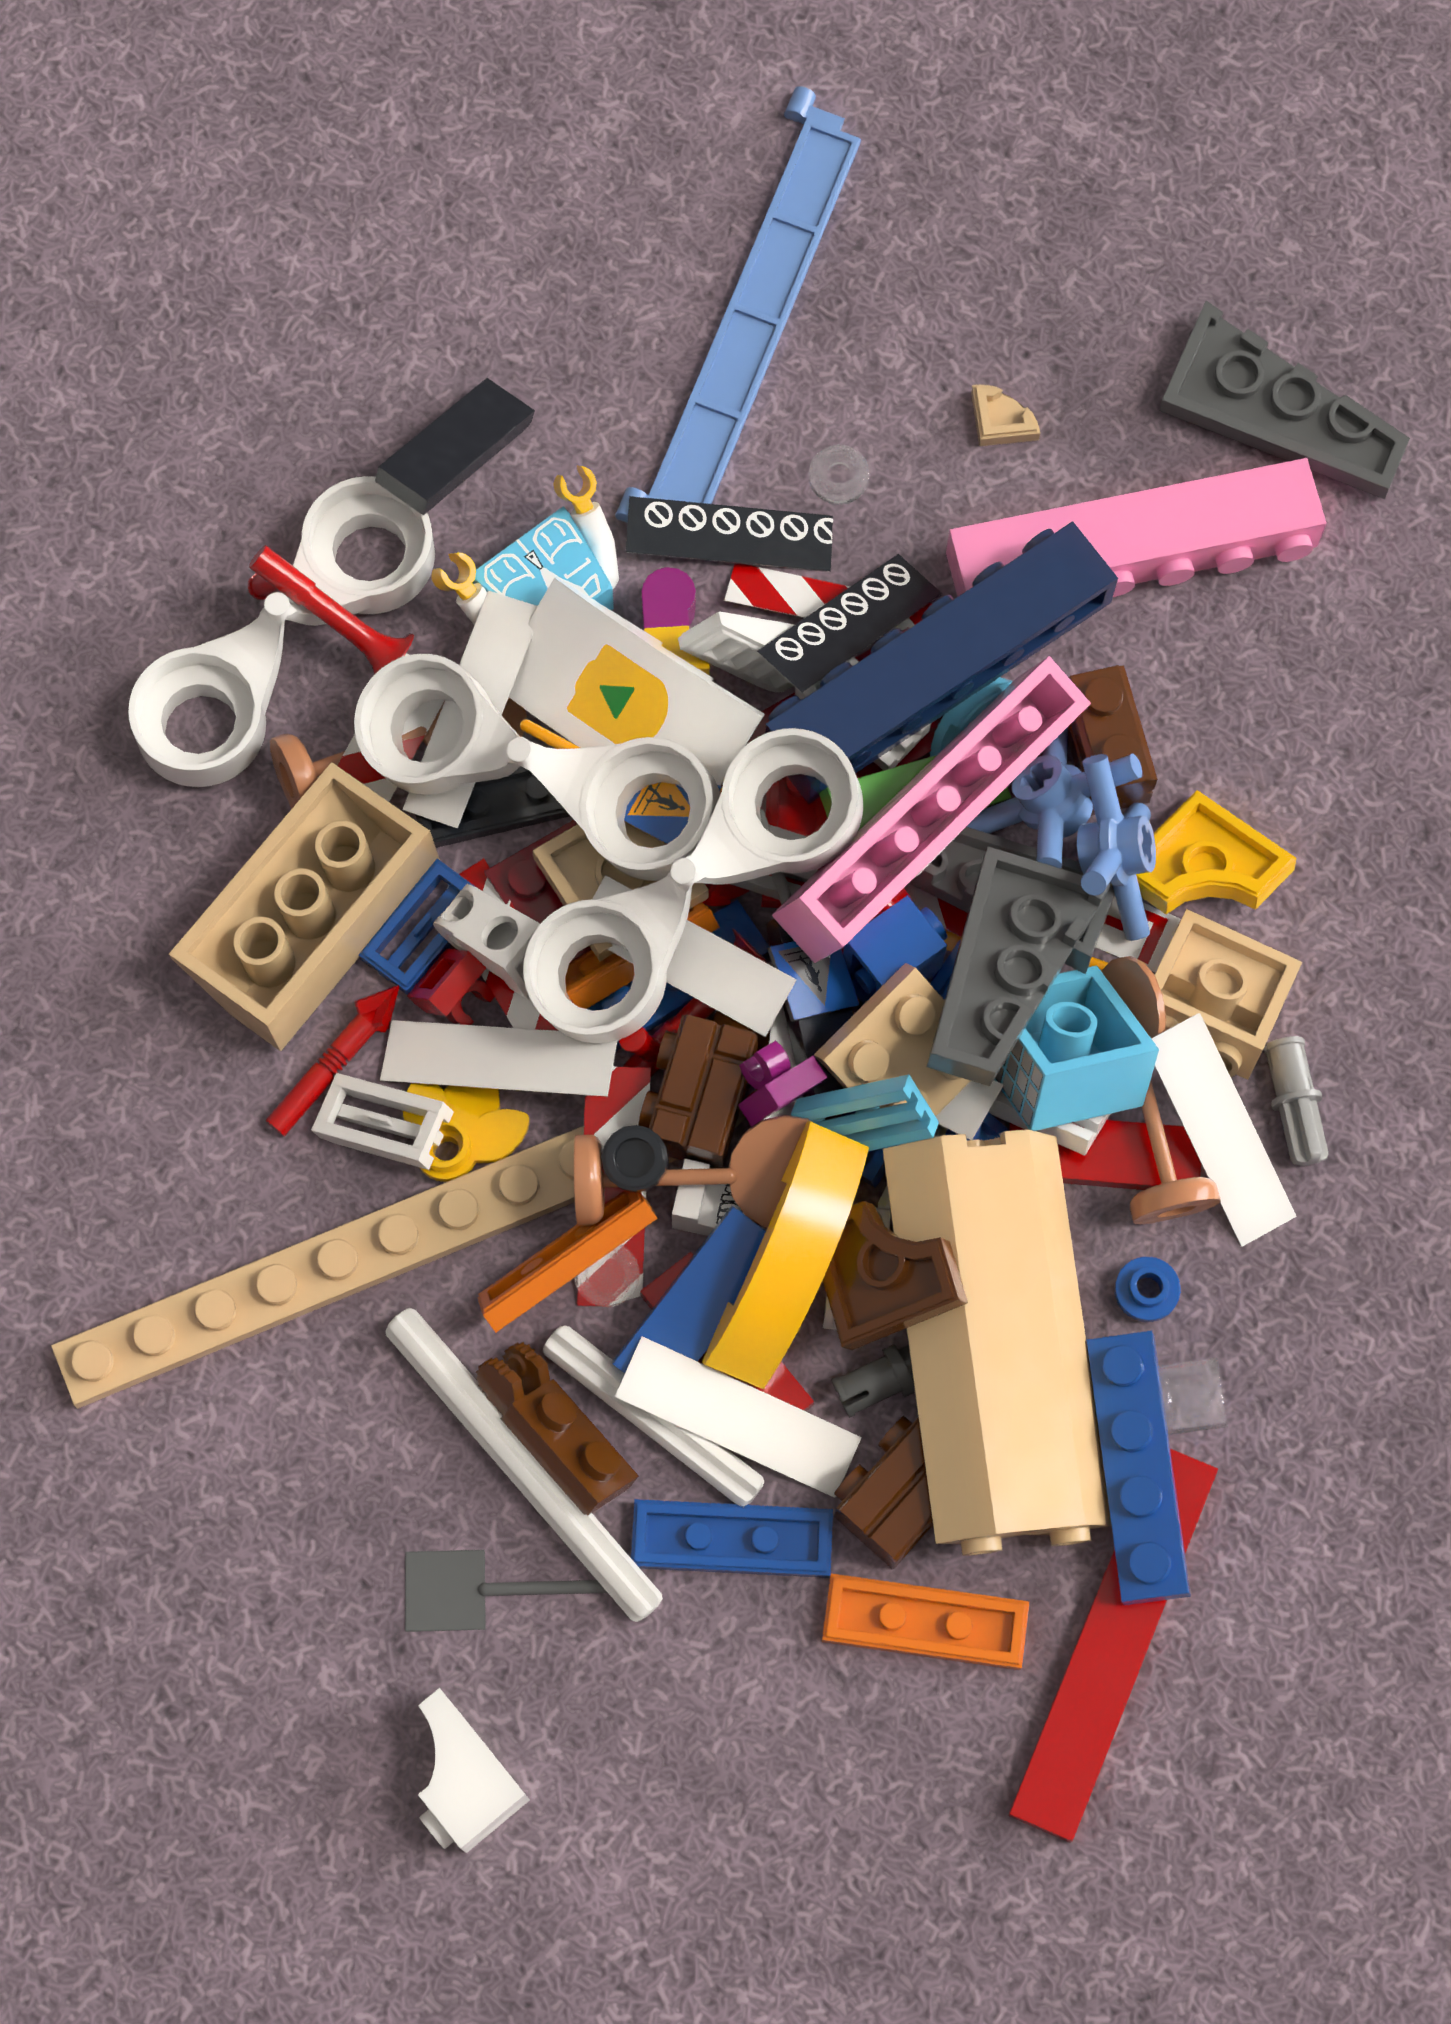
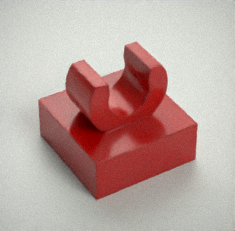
[407,948,495,1025]

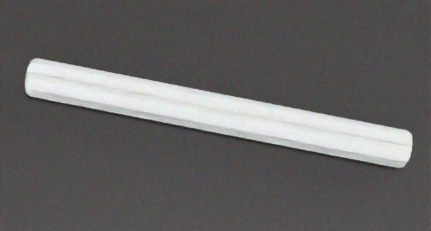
[386,1308,663,1622]

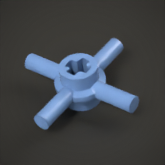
[966,727,1142,868]
[1077,754,1156,941]

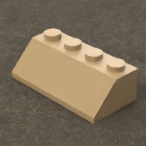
[169,762,440,1051]

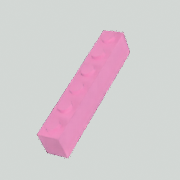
[946,458,1327,597]
[772,656,1091,963]

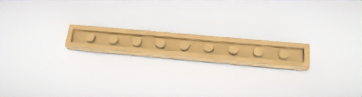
[51,1126,678,1409]

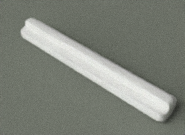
[543,1325,764,1506]

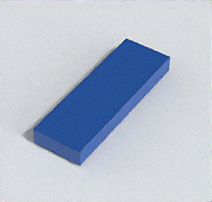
[612,1206,766,1373]
[631,1499,833,1578]

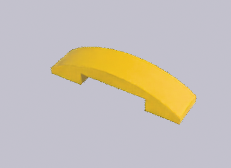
[702,1120,869,1389]

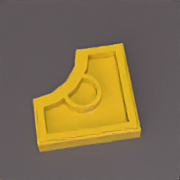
[1136,790,1296,914]

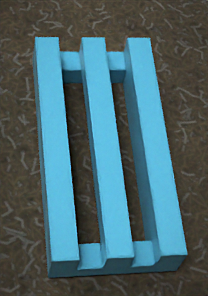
[791,1074,939,1151]

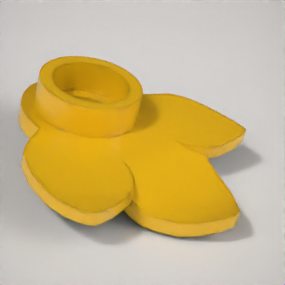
[403,1083,530,1182]

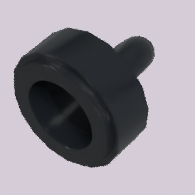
[602,1125,669,1193]

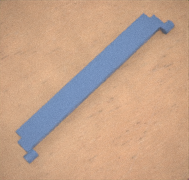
[615,86,861,523]

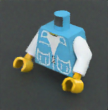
[431,465,619,626]

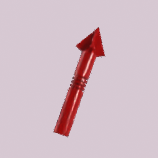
[265,985,399,1137]

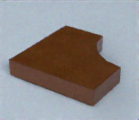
[823,1201,968,1350]

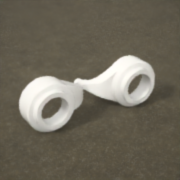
[128,476,435,787]
[354,654,721,881]
[523,728,863,1043]

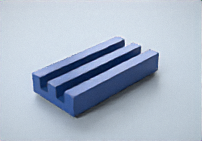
[359,858,475,995]

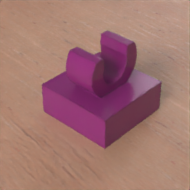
[738,1040,827,1127]

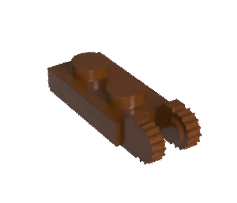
[476,1342,639,1515]

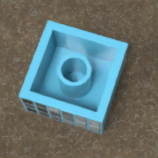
[994,966,1159,1131]

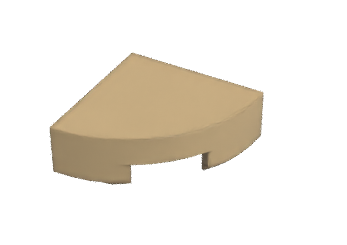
[971,385,1040,446]

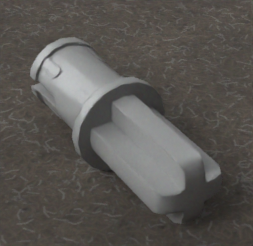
[1264,1036,1328,1166]

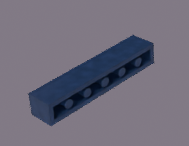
[765,521,1118,805]

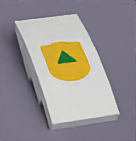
[509,577,765,786]

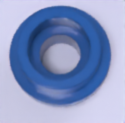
[1115,1257,1181,1322]

